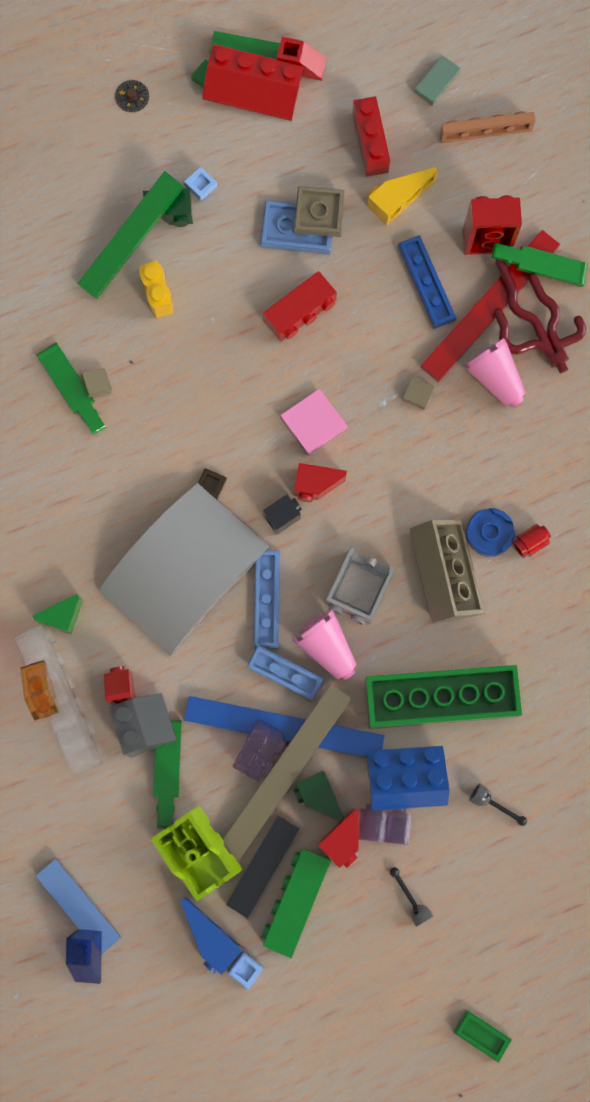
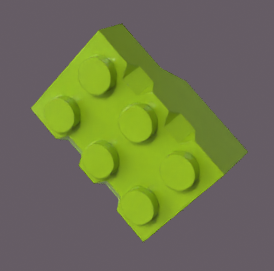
[150,806,243,902]

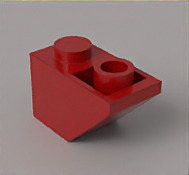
[277,37,327,81]

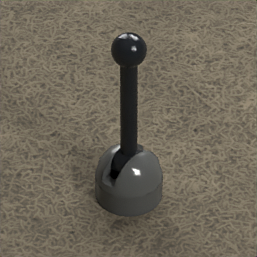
[469,783,527,826]
[390,867,433,927]

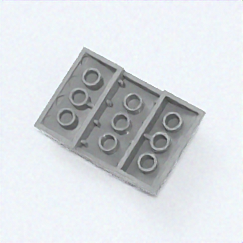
[99,483,270,656]

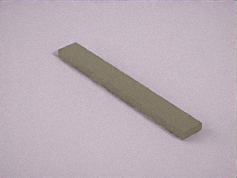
[223,684,352,862]

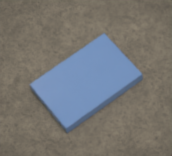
[260,200,332,255]

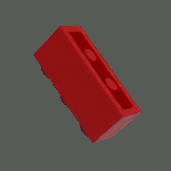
[352,96,390,177]
[263,271,337,342]

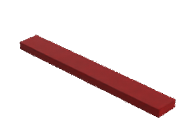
[420,230,560,383]

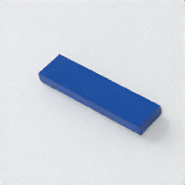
[398,235,456,329]

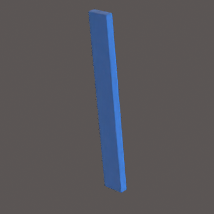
[184,696,385,758]

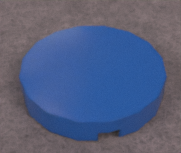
[466,508,515,557]

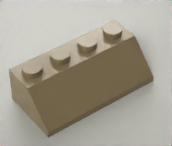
[410,520,485,623]

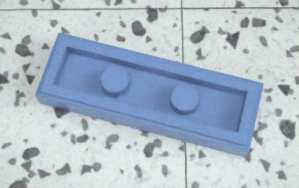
[247,645,324,701]

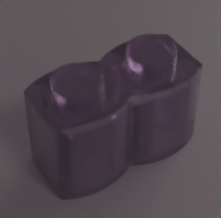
[359,804,412,845]

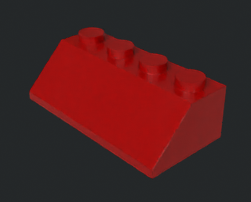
[202,44,304,121]

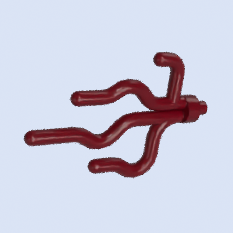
[494,260,586,374]

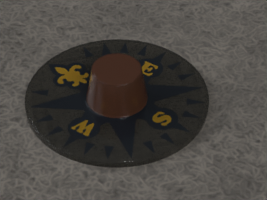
[115,80,149,112]

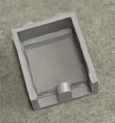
[326,547,396,625]

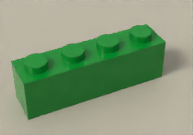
[260,848,331,958]

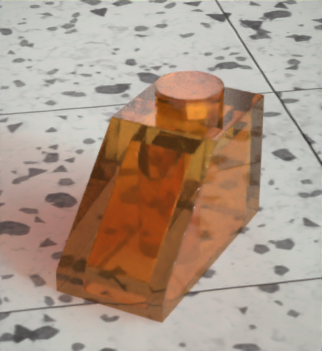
[20,660,59,721]

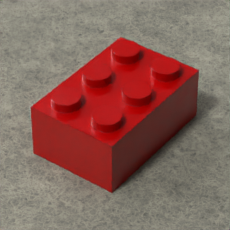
[463,195,522,255]

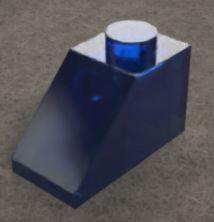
[66,929,102,984]

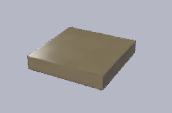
[294,186,345,237]

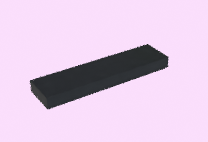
[226,816,300,918]

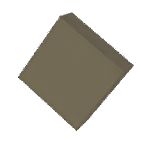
[81,368,112,398]
[402,377,434,409]

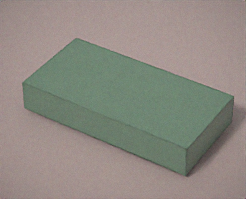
[414,55,460,106]

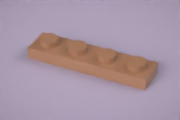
[440,111,536,143]

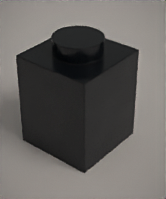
[263,494,302,535]

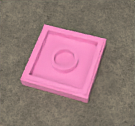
[280,388,347,455]

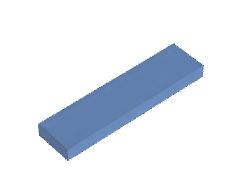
[254,550,280,649]
[36,859,121,955]

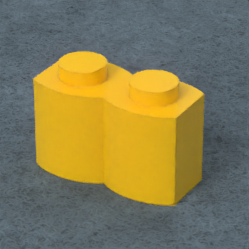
[139,261,174,318]

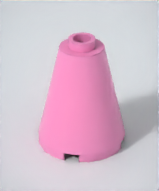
[463,338,526,408]
[292,609,357,680]

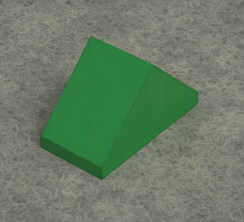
[32,594,83,634]

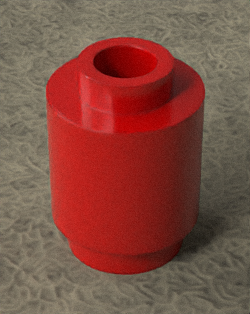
[513,524,551,558]

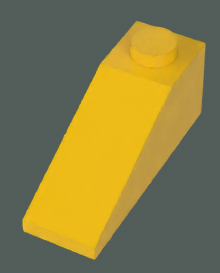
[367,167,438,225]

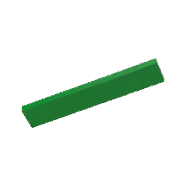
[77,171,184,299]

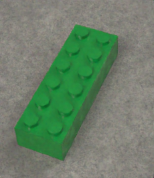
[365,665,522,729]

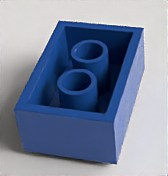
[367,746,450,811]

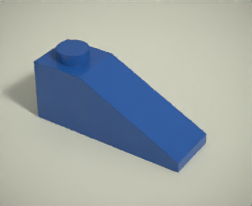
[181,897,243,975]

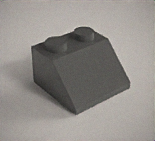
[108,693,177,758]

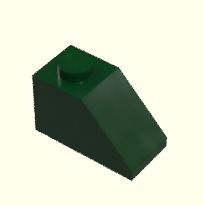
[143,188,193,227]
[294,771,344,820]

